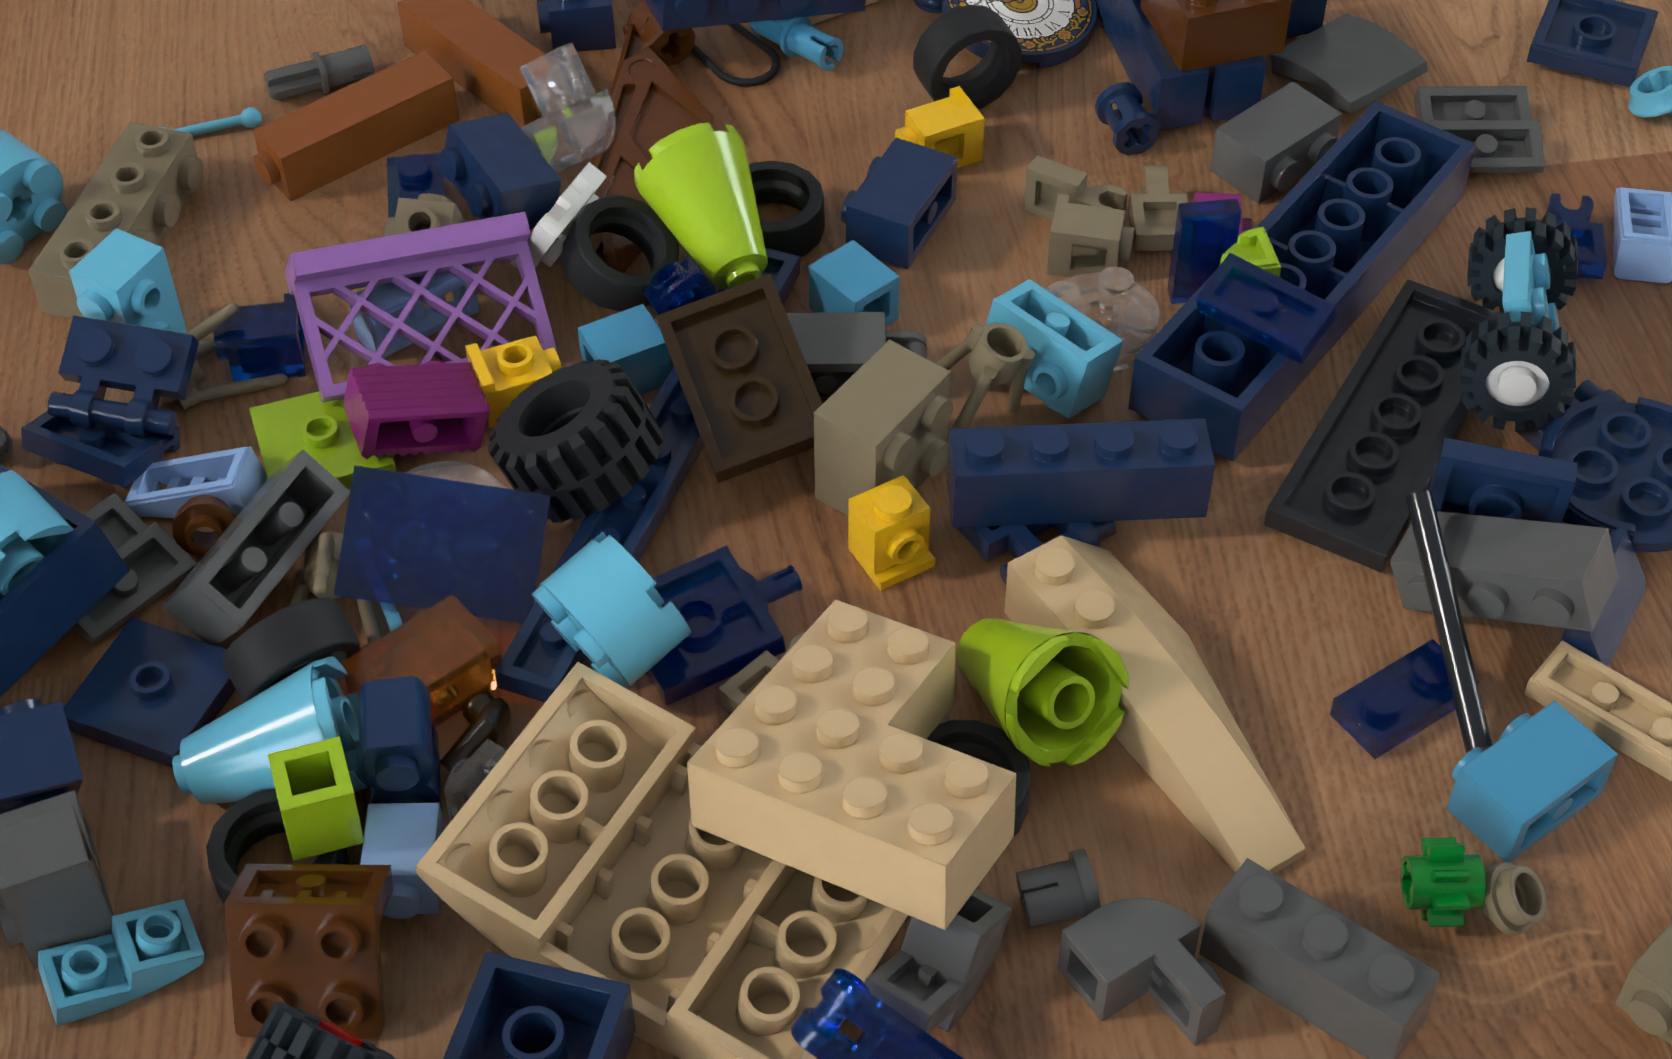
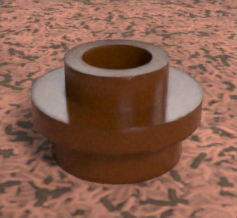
[172,495,236,557]

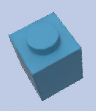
[809,240,900,327]
[578,304,671,395]

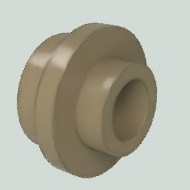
[1482,862,1546,935]

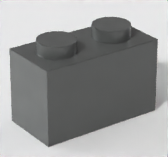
[1210,81,1342,204]

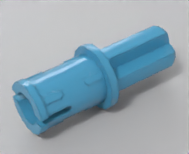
[750,17,844,71]

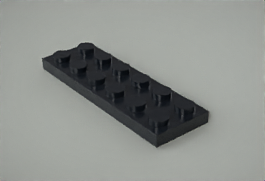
[1264,279,1502,573]

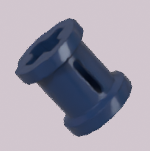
[1095,82,1160,155]

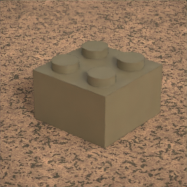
[814,339,953,516]

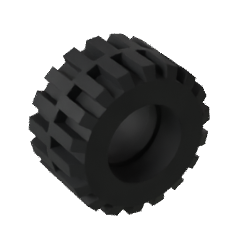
[488,359,663,523]

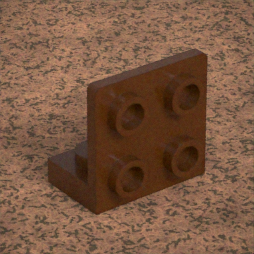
[224,864,393,1038]

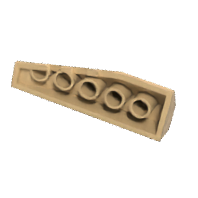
[1004,535,1306,874]

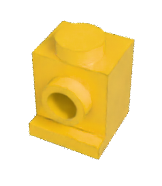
[895,86,985,169]
[465,335,562,428]
[848,475,936,591]

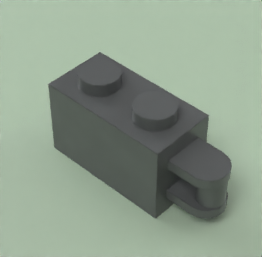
[786,312,927,404]

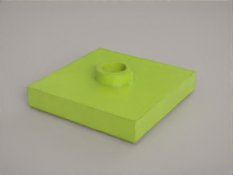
[249,391,398,490]

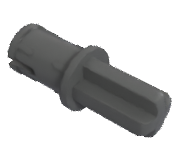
[264,44,374,100]

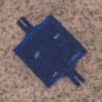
[589,546,803,706]

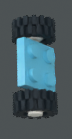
[1459,207,1578,432]

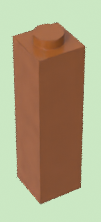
[397,0,567,128]
[253,51,460,201]

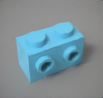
[69,228,187,334]
[985,279,1124,419]

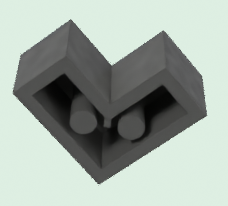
[0,790,114,969]

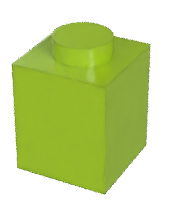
[267,736,365,861]

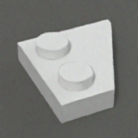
[510,162,607,270]

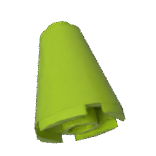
[634,123,768,289]
[956,618,1129,767]

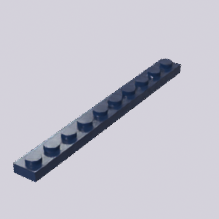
[495,248,800,702]

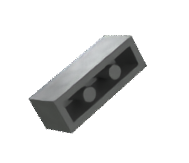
[162,449,351,646]
[1390,511,1619,632]
[1199,858,1441,1059]

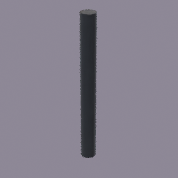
[1406,491,1493,753]

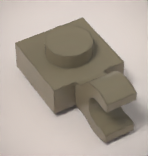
[1024,155,1128,221]
[1128,165,1193,251]

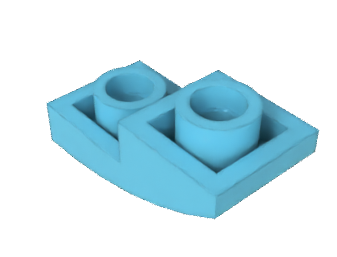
[38,899,205,1026]

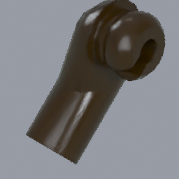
[440,690,511,784]

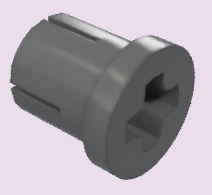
[1016,848,1101,928]

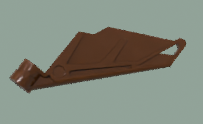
[572,0,714,273]

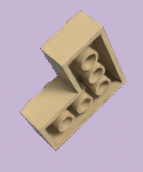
[687,600,1016,930]

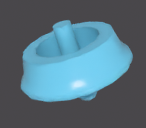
[1628,66,1672,118]

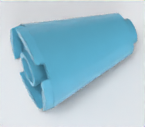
[172,656,370,804]

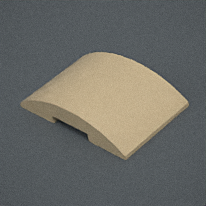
[415,662,910,1059]

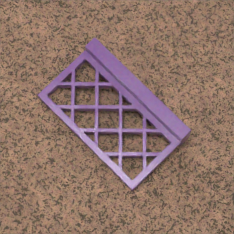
[285,212,558,403]

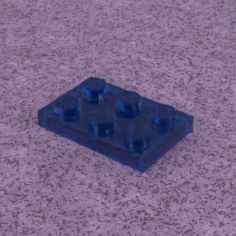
[334,465,551,623]

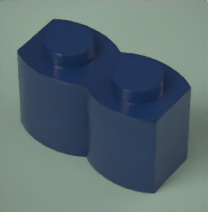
[360,676,442,812]

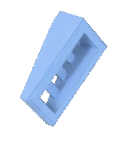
[1613,187,1672,284]
[349,268,479,358]
[124,446,268,518]

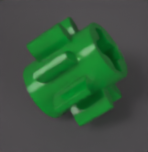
[1400,837,1486,927]

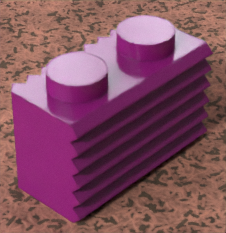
[343,360,489,459]

